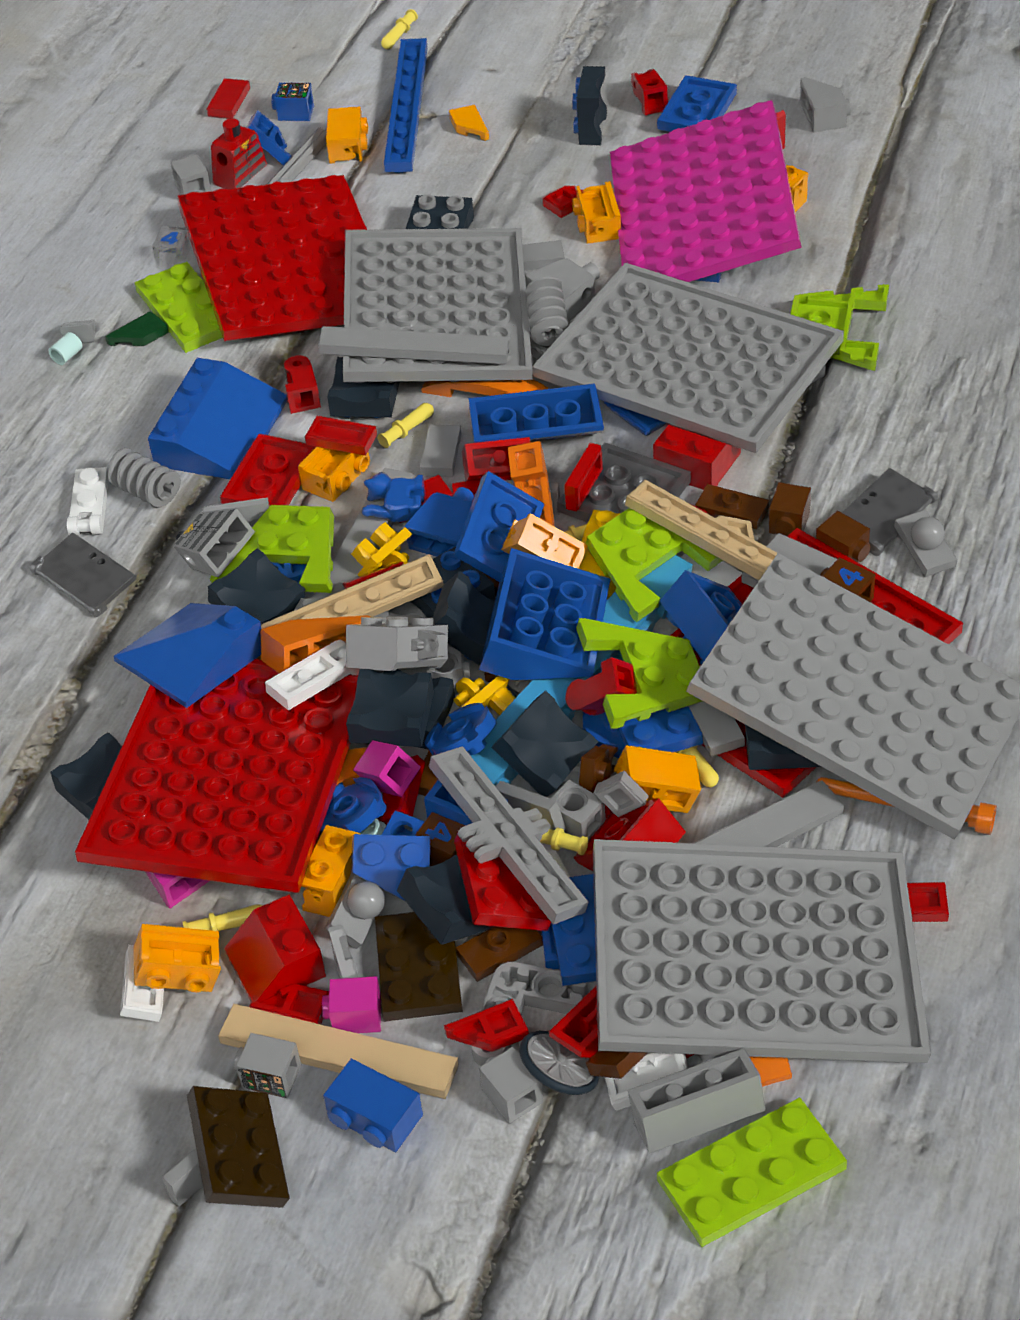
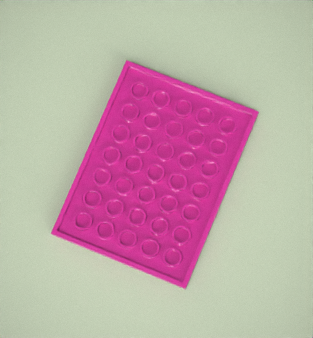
[610,100,802,282]

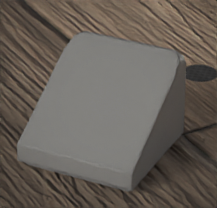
[60,320,96,343]

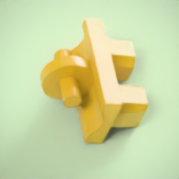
[351,522,412,577]
[454,676,515,715]

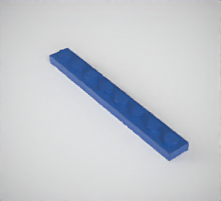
[384,38,428,173]

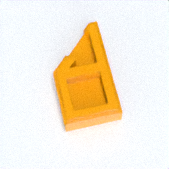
[449,104,489,141]

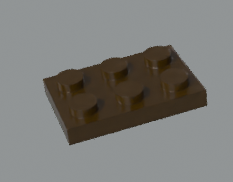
[375,912,463,1022]
[187,1086,290,1208]

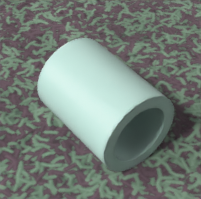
[48,332,82,365]

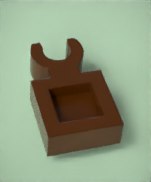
[579,744,618,793]

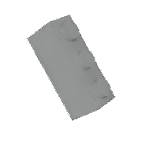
[628,1048,766,1154]

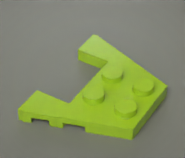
[790,284,889,371]
[210,505,334,593]
[586,508,723,622]
[576,618,702,729]

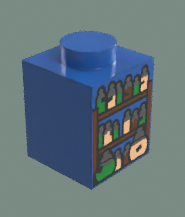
[272,83,314,121]

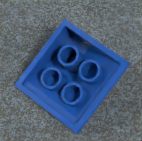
[114,603,261,708]

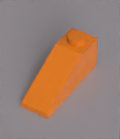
[261,615,370,673]

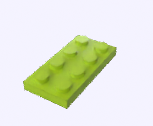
[134,261,223,353]
[657,1097,847,1247]

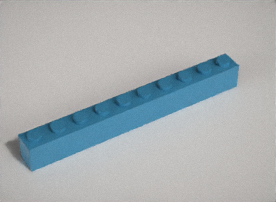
[470,555,693,786]

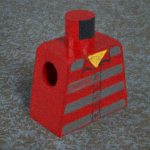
[211,118,267,189]

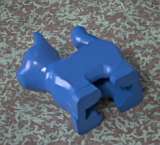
[362,472,425,522]

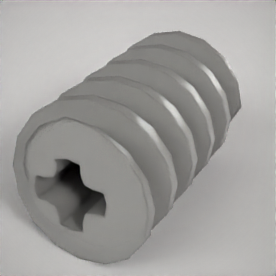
[524,276,569,346]
[108,448,181,507]

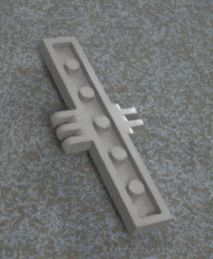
[429,746,589,925]

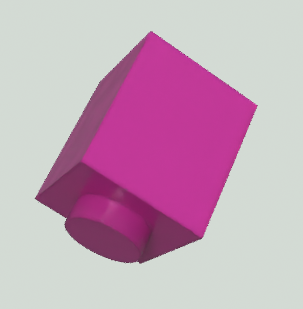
[353,740,421,797]
[322,976,381,1033]

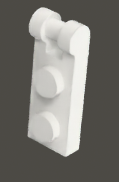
[67,467,109,536]
[265,640,360,710]

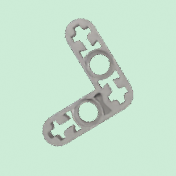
[471,962,596,1066]

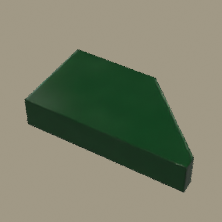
[105,311,169,346]

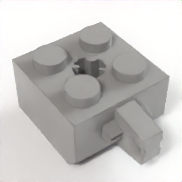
[346,616,448,671]

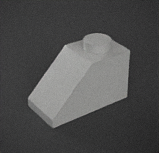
[800,77,851,132]

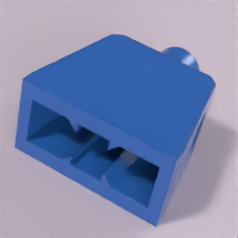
[405,487,474,557]

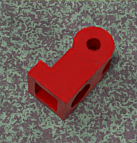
[631,69,668,115]
[284,355,321,414]
[566,657,637,716]

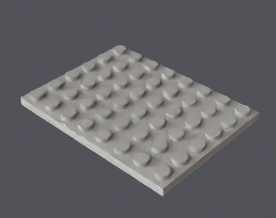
[343,228,532,383]
[532,263,844,453]
[686,553,1020,840]
[593,839,931,1063]

